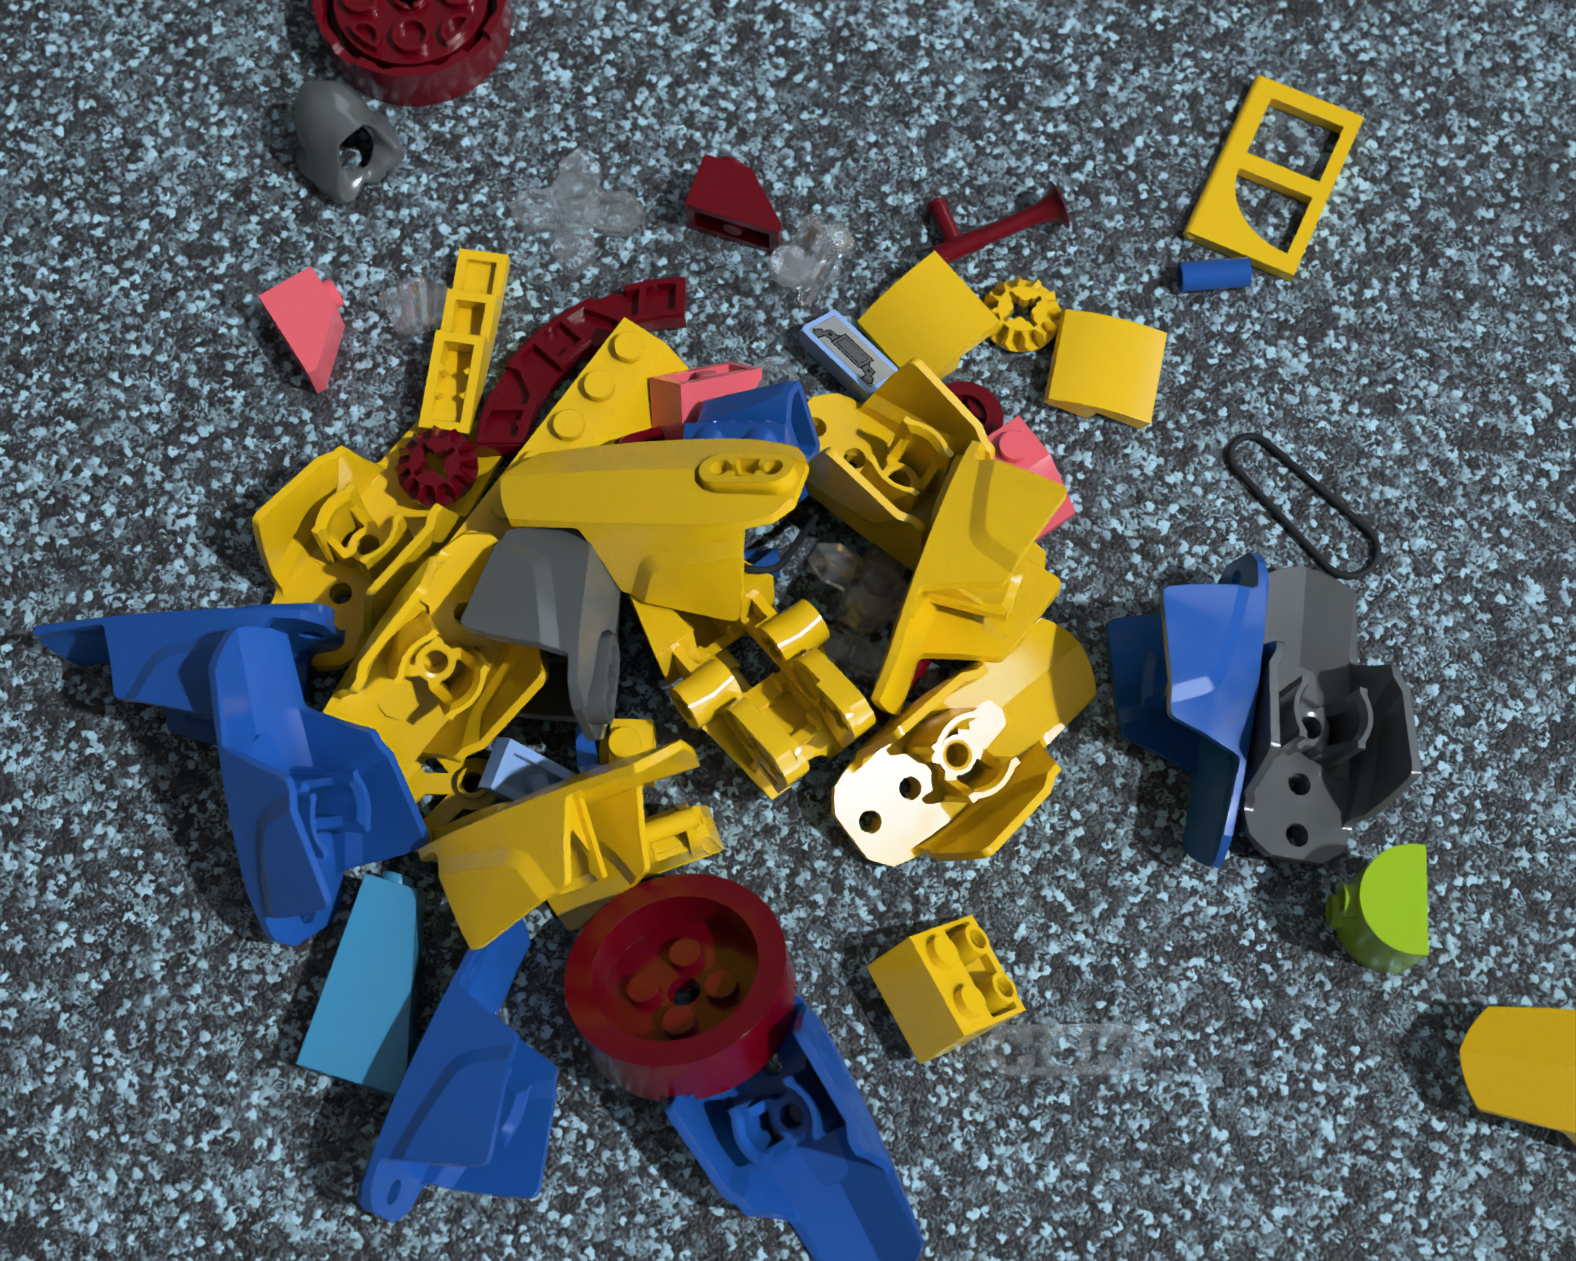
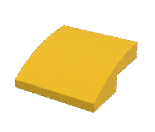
[857,251,1000,380]
[1043,309,1167,429]

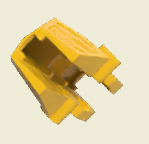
[626,561,876,801]

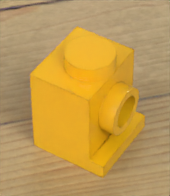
[599,719,657,787]

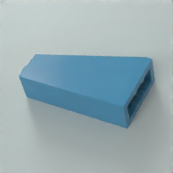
[296,871,425,1098]

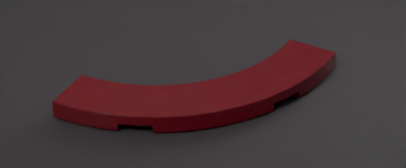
[474,277,687,456]

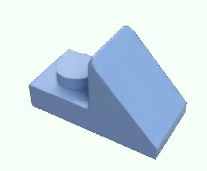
[478,737,577,804]

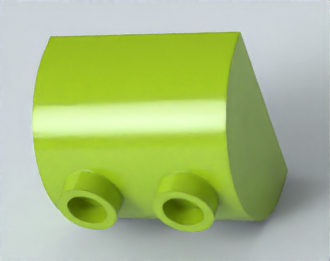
[1326,844,1429,974]

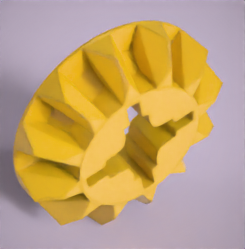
[983,275,1062,352]

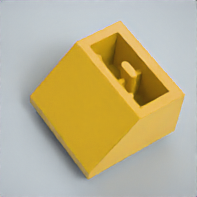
[866,915,1026,1065]

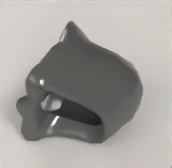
[294,80,405,205]

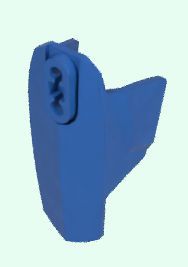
[1105,552,1269,868]
[32,603,345,746]
[208,626,430,946]
[357,918,558,1223]
[665,992,925,1261]

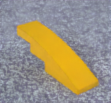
[418,248,511,436]

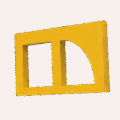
[1182,75,1364,282]

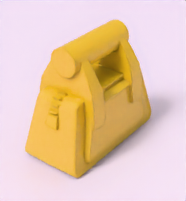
[641,801,723,880]

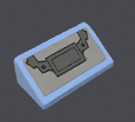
[799,309,898,403]

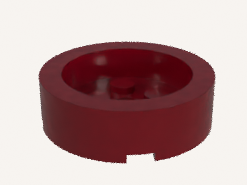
[312,0,513,107]
[564,874,797,1102]

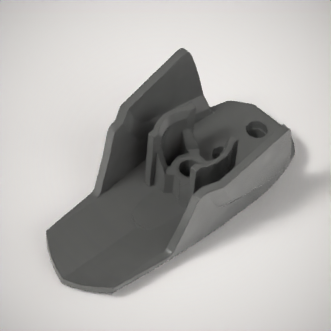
[461,527,622,740]
[1239,567,1421,867]

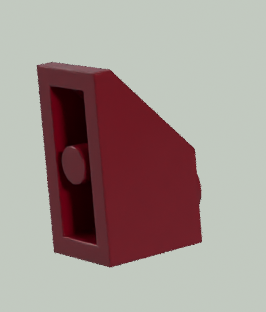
[685,154,782,256]

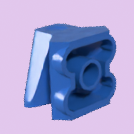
[683,381,820,501]

